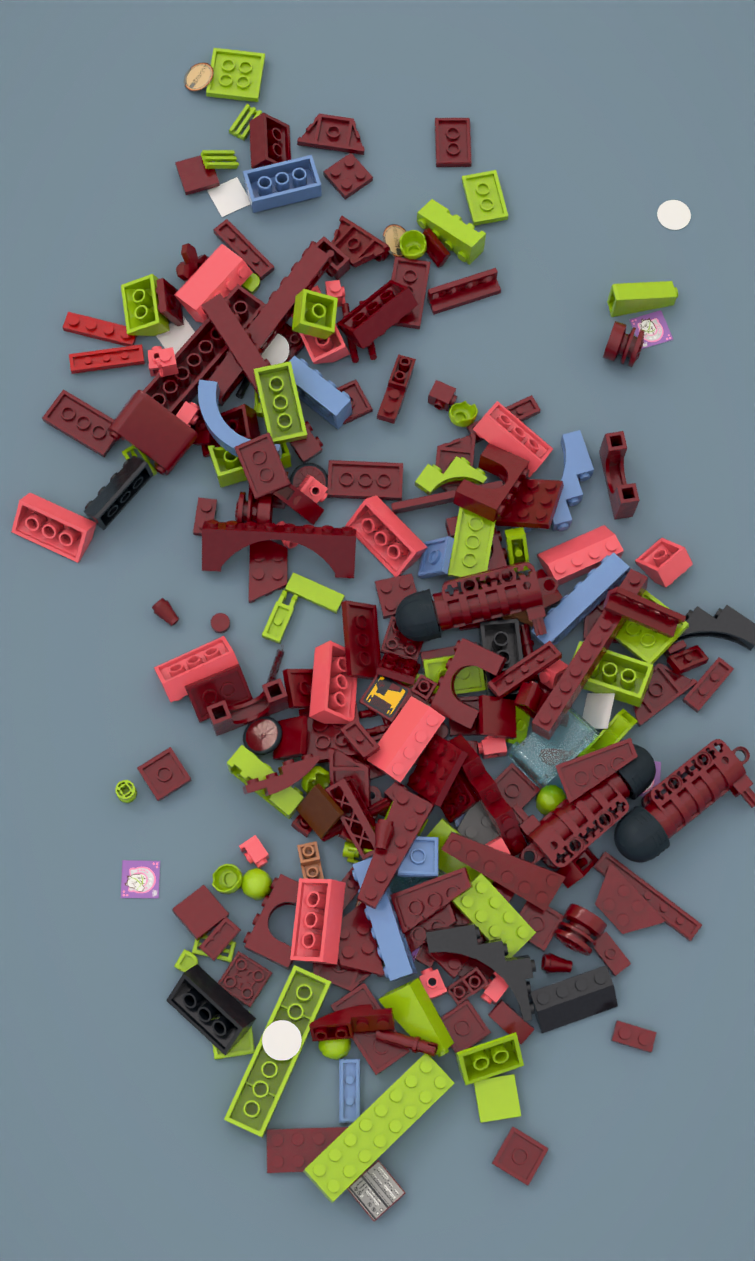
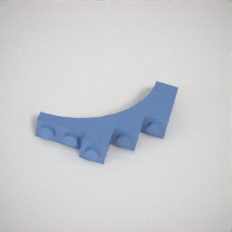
[512,430,594,533]

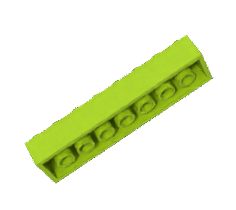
[224,965,332,1138]
[303,1054,455,1203]

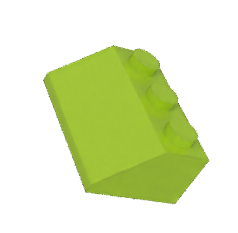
[121,274,170,336]
[455,1032,524,1085]

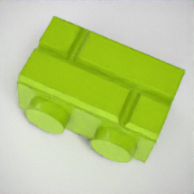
[504,527,530,572]

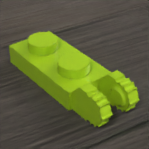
[262,590,299,644]

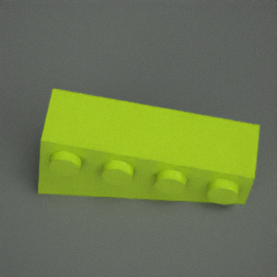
[417,199,486,265]
[208,443,292,488]
[227,745,304,820]

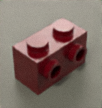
[315,236,350,280]

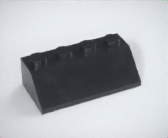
[84,456,153,530]
[166,964,256,1055]
[528,965,618,1033]

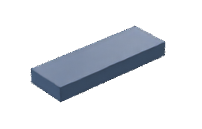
[339,1059,360,1123]

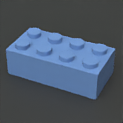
[243,155,322,213]
[290,355,352,429]

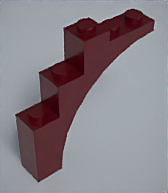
[449,734,527,856]

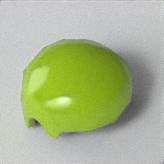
[399,230,427,259]
[448,401,478,428]
[301,766,330,794]
[535,784,566,816]
[212,864,242,894]
[241,868,272,900]
[318,1039,351,1060]

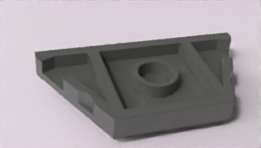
[457,797,520,858]

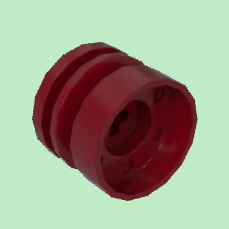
[603,321,645,367]
[235,492,273,524]
[553,904,607,956]

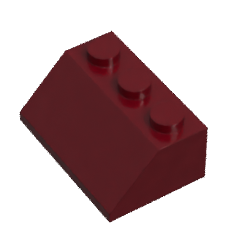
[249,112,291,169]

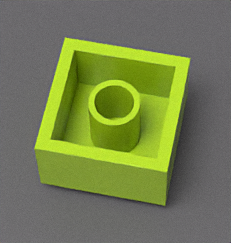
[292,289,338,339]

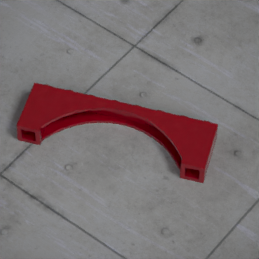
[202,520,357,578]

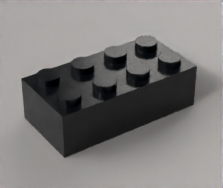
[478,619,523,700]

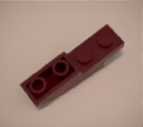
[377,354,416,424]
[272,484,324,525]
[243,753,320,796]
[309,1004,395,1041]

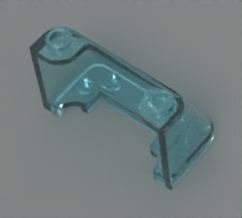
[508,707,600,789]

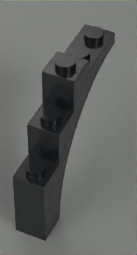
[674,605,755,651]
[425,922,536,1022]

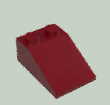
[201,404,260,457]

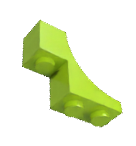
[415,456,487,495]
[577,708,638,757]

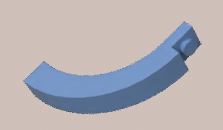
[198,380,282,459]

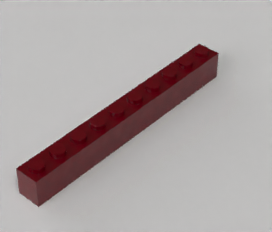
[206,244,332,406]
[201,293,323,464]
[532,569,648,740]

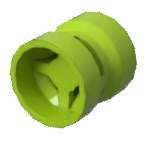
[115,780,137,803]

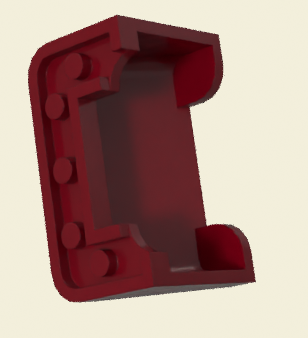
[107,390,199,475]

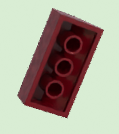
[336,280,418,349]

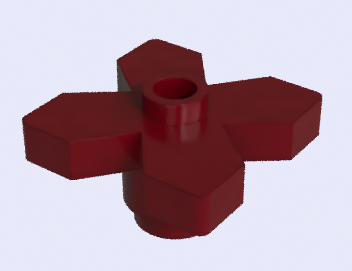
[176,243,209,281]

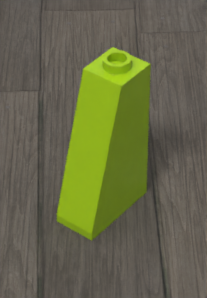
[607,281,678,317]
[379,978,454,1057]

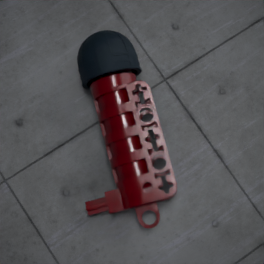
[395,561,558,641]
[614,739,755,863]
[511,744,656,869]

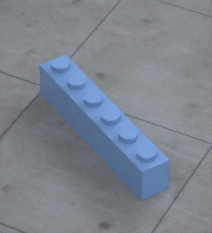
[531,552,630,646]
[352,857,417,981]

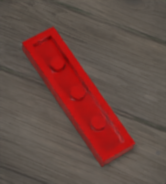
[63,312,137,346]
[69,344,145,374]

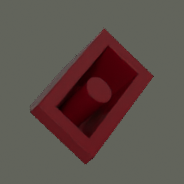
[556,847,598,888]

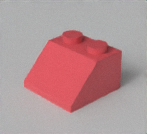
[635,538,693,588]

